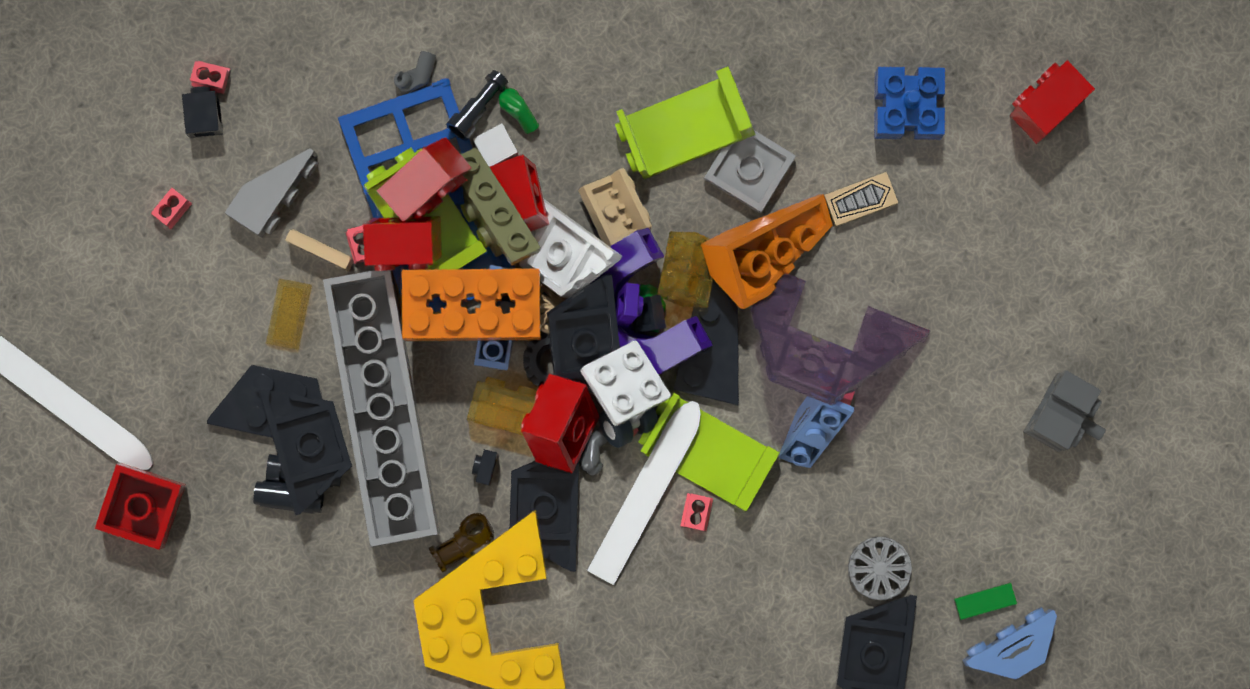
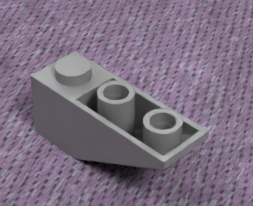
[225,148,318,238]

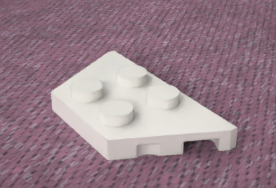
[519,198,622,299]

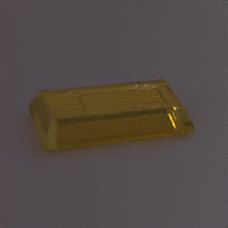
[266,278,312,350]

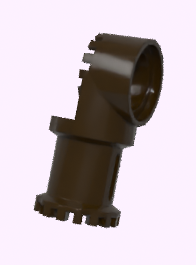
[428,513,494,573]

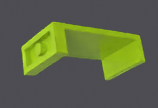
[615,66,756,179]
[364,147,487,270]
[638,393,780,512]

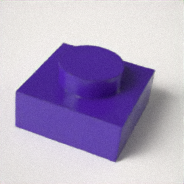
[616,283,643,326]

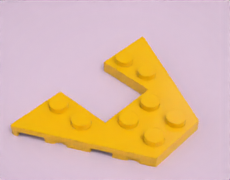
[413,511,567,689]

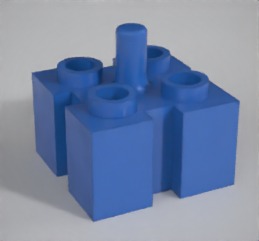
[874,67,945,140]

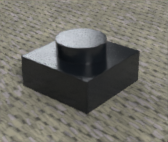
[633,294,666,333]
[472,449,498,486]

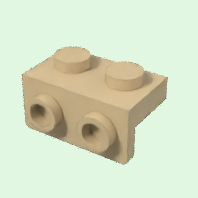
[578,168,652,247]

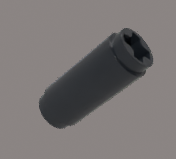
[253,480,324,514]

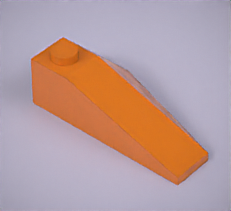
[701,194,833,309]

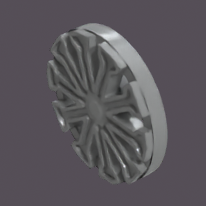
[848,537,912,600]

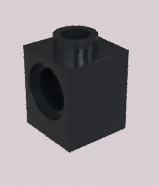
[182,87,223,138]

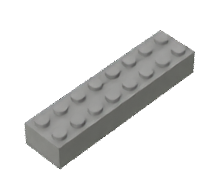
[323,270,440,547]

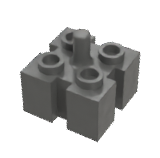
[1023,370,1106,452]

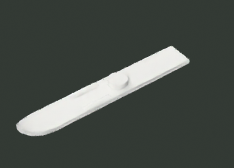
[0,336,153,470]
[587,401,701,585]

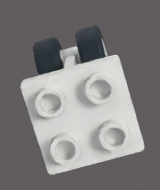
[581,341,671,448]

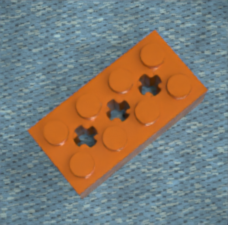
[402,269,541,341]

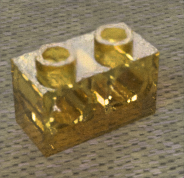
[657,231,713,308]

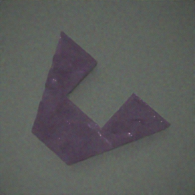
[751,274,930,406]

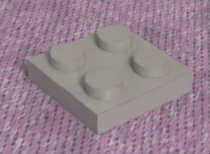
[704,130,796,214]

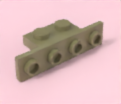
[461,148,540,266]

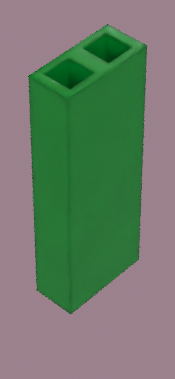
[954,583,1017,620]

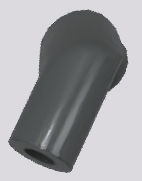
[394,51,436,93]
[579,427,608,475]

